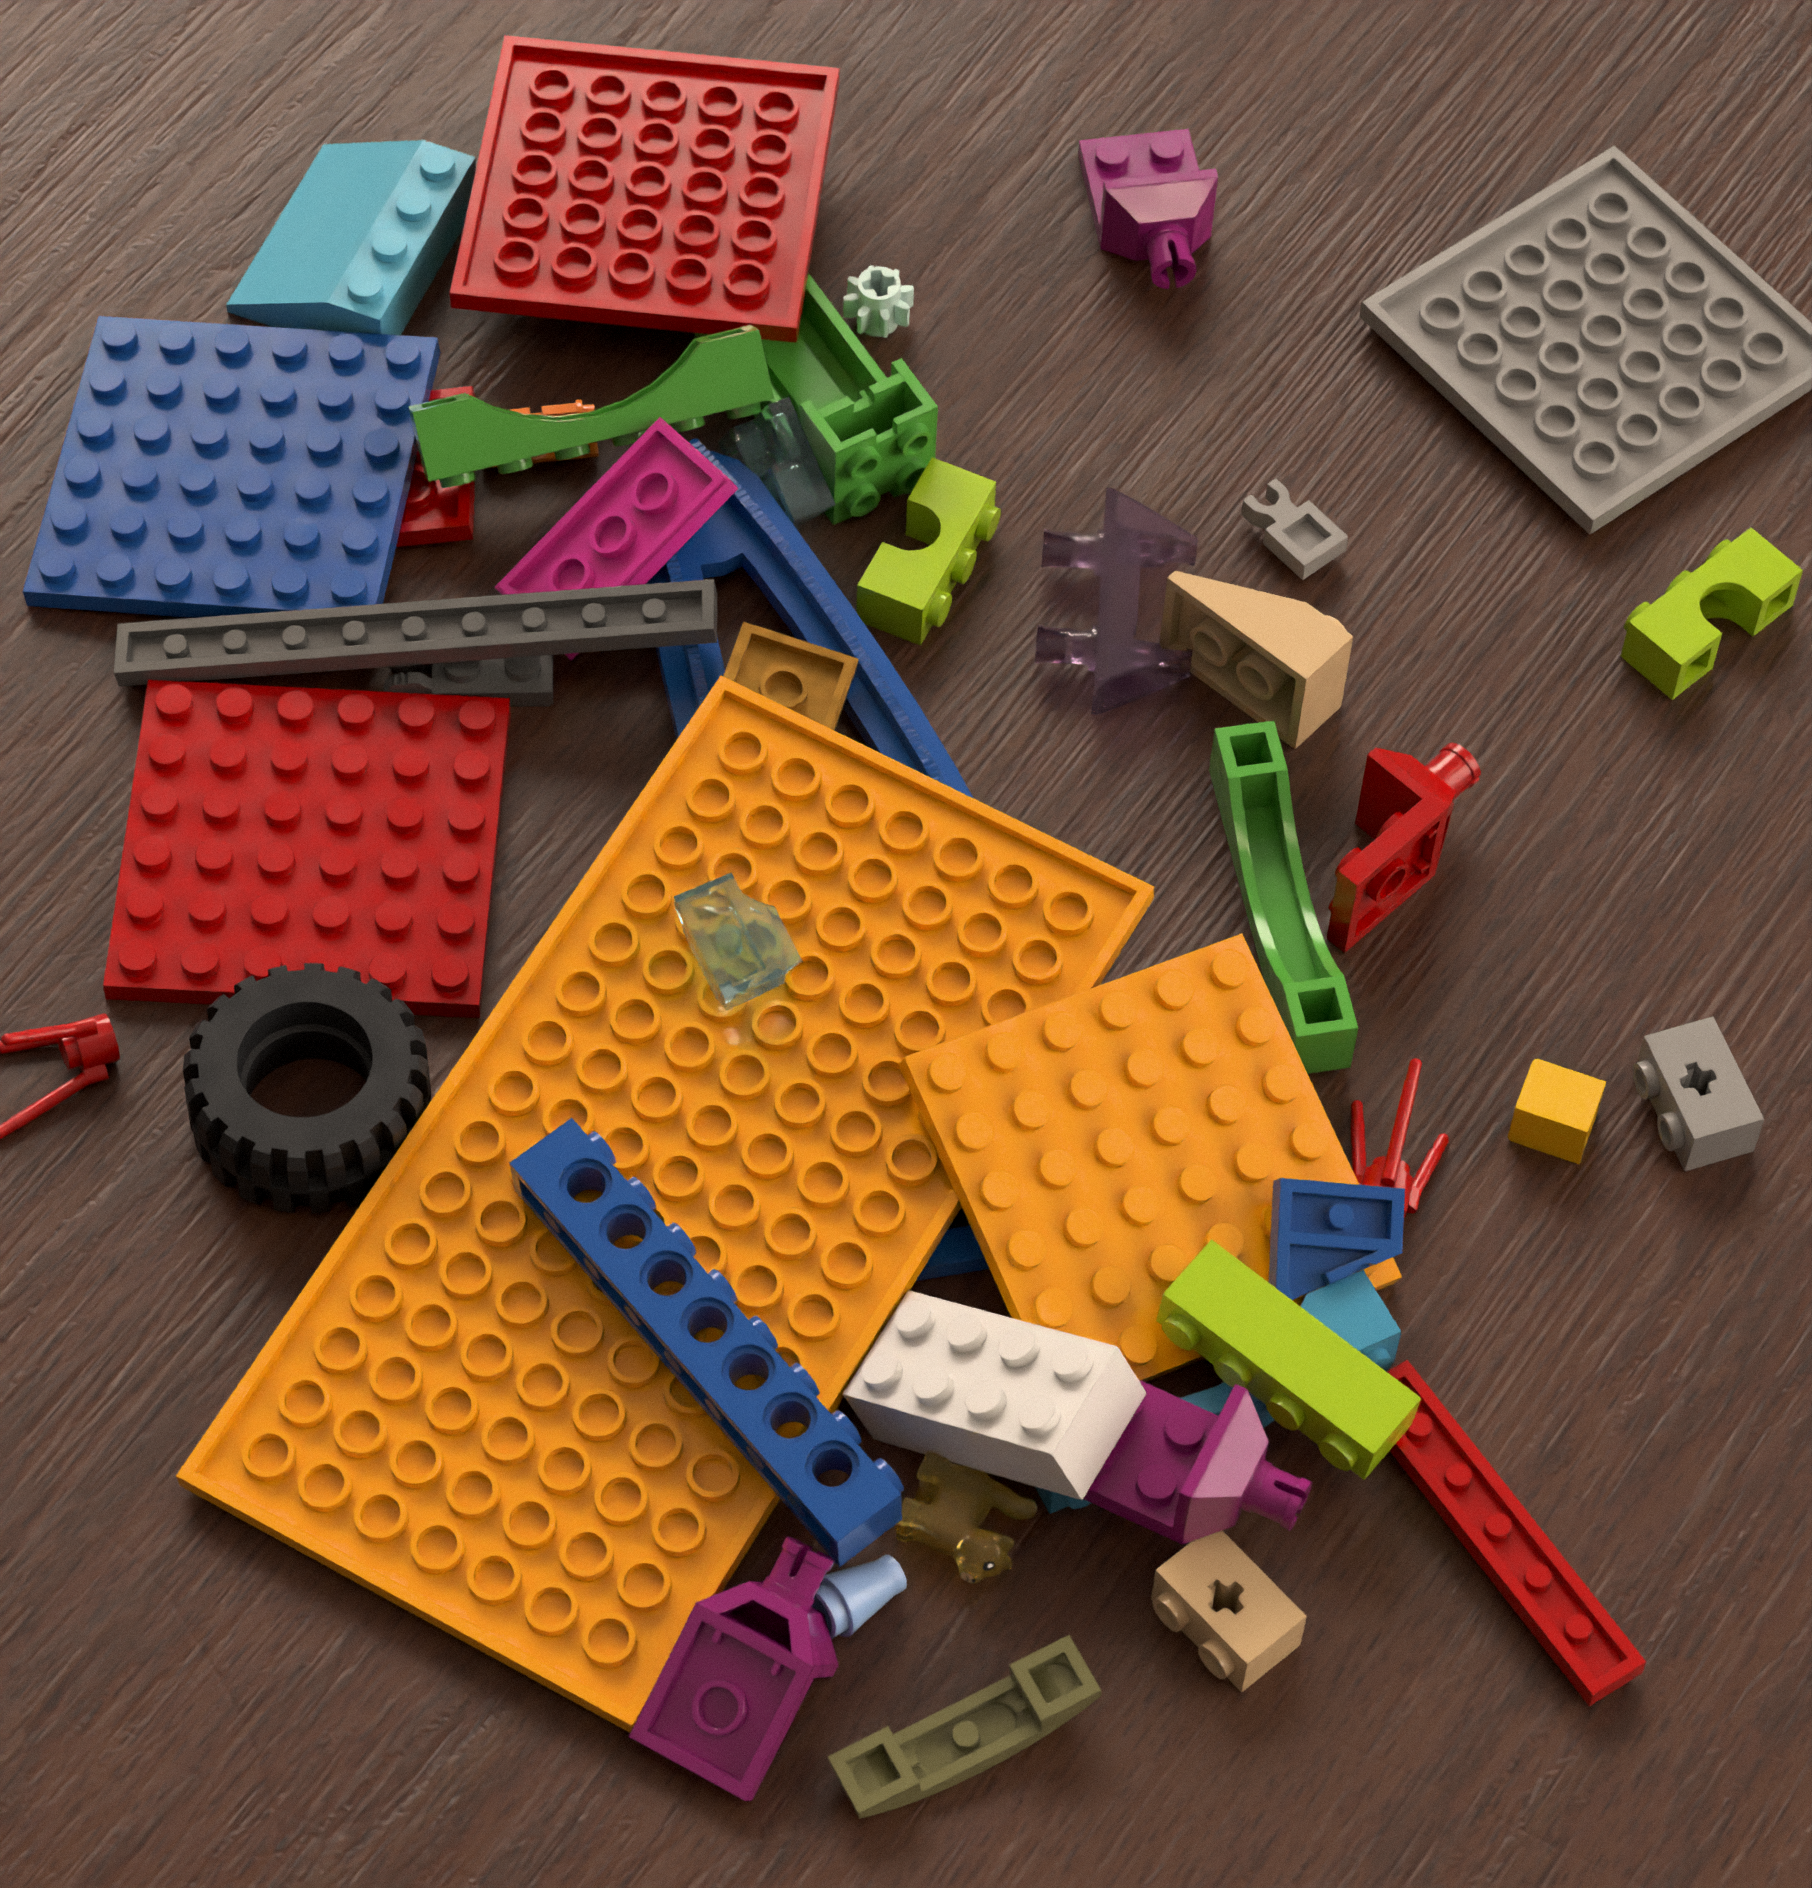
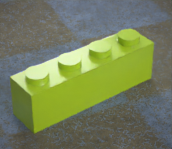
[1156,1239,1421,1480]

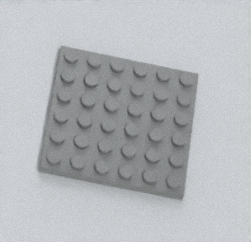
[1360,146,1812,534]

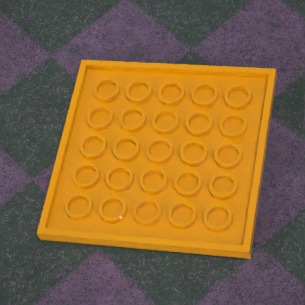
[899,934,1402,1382]

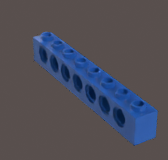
[509,1118,904,1567]

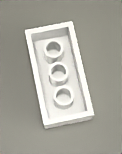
[843,1290,1146,1500]

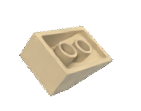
[1159,571,1353,749]

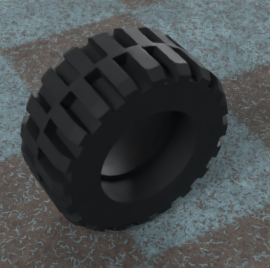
[183,963,432,1214]

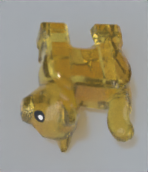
[895,1451,1037,1583]

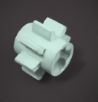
[843,266,914,338]

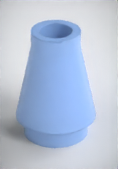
[812,1555,907,1639]

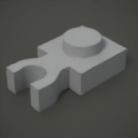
[1241,478,1348,580]

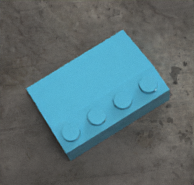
[226,140,476,335]

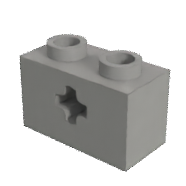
[1632,1016,1764,1171]

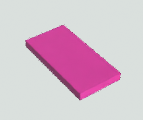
[495,417,738,660]

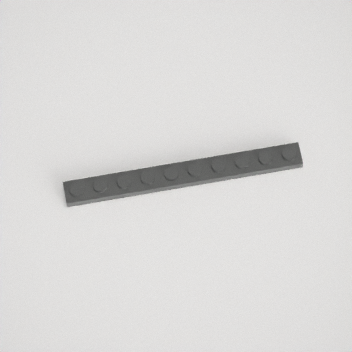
[114,579,717,687]

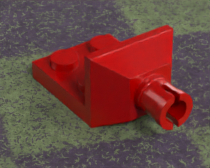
[1326,743,1481,953]

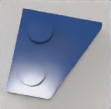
[1269,1178,1405,1300]

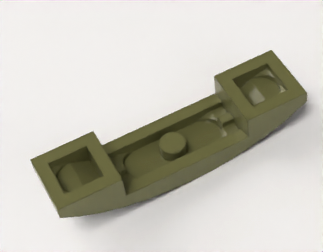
[828,1635,1102,1819]

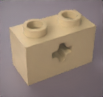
[1151,1531,1307,1692]

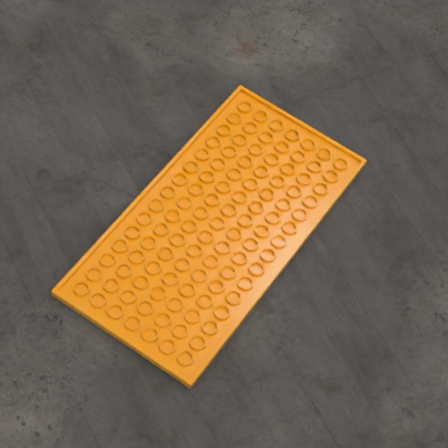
[176,676,1154,1733]

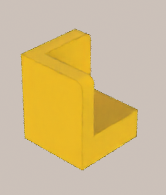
[1508,1059,1606,1164]

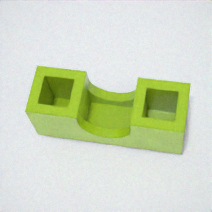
[856,457,1001,646]
[1621,527,1803,700]

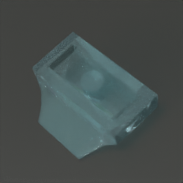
[673,872,802,1010]

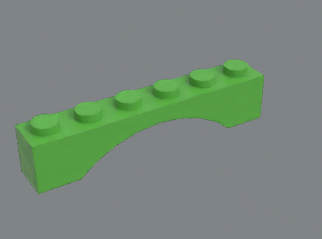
[408,325,774,488]
[1209,720,1358,1074]

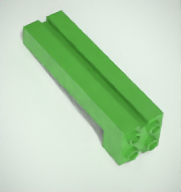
[694,273,938,525]

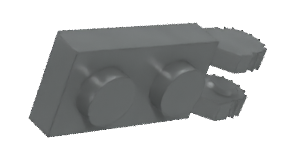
[384,655,554,707]

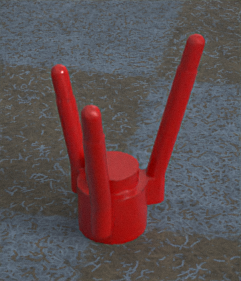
[0,1013,120,1139]
[1350,1058,1449,1218]

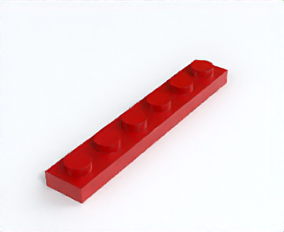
[1387,1360,1646,1706]

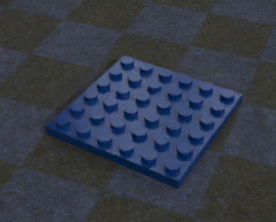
[23,316,440,618]

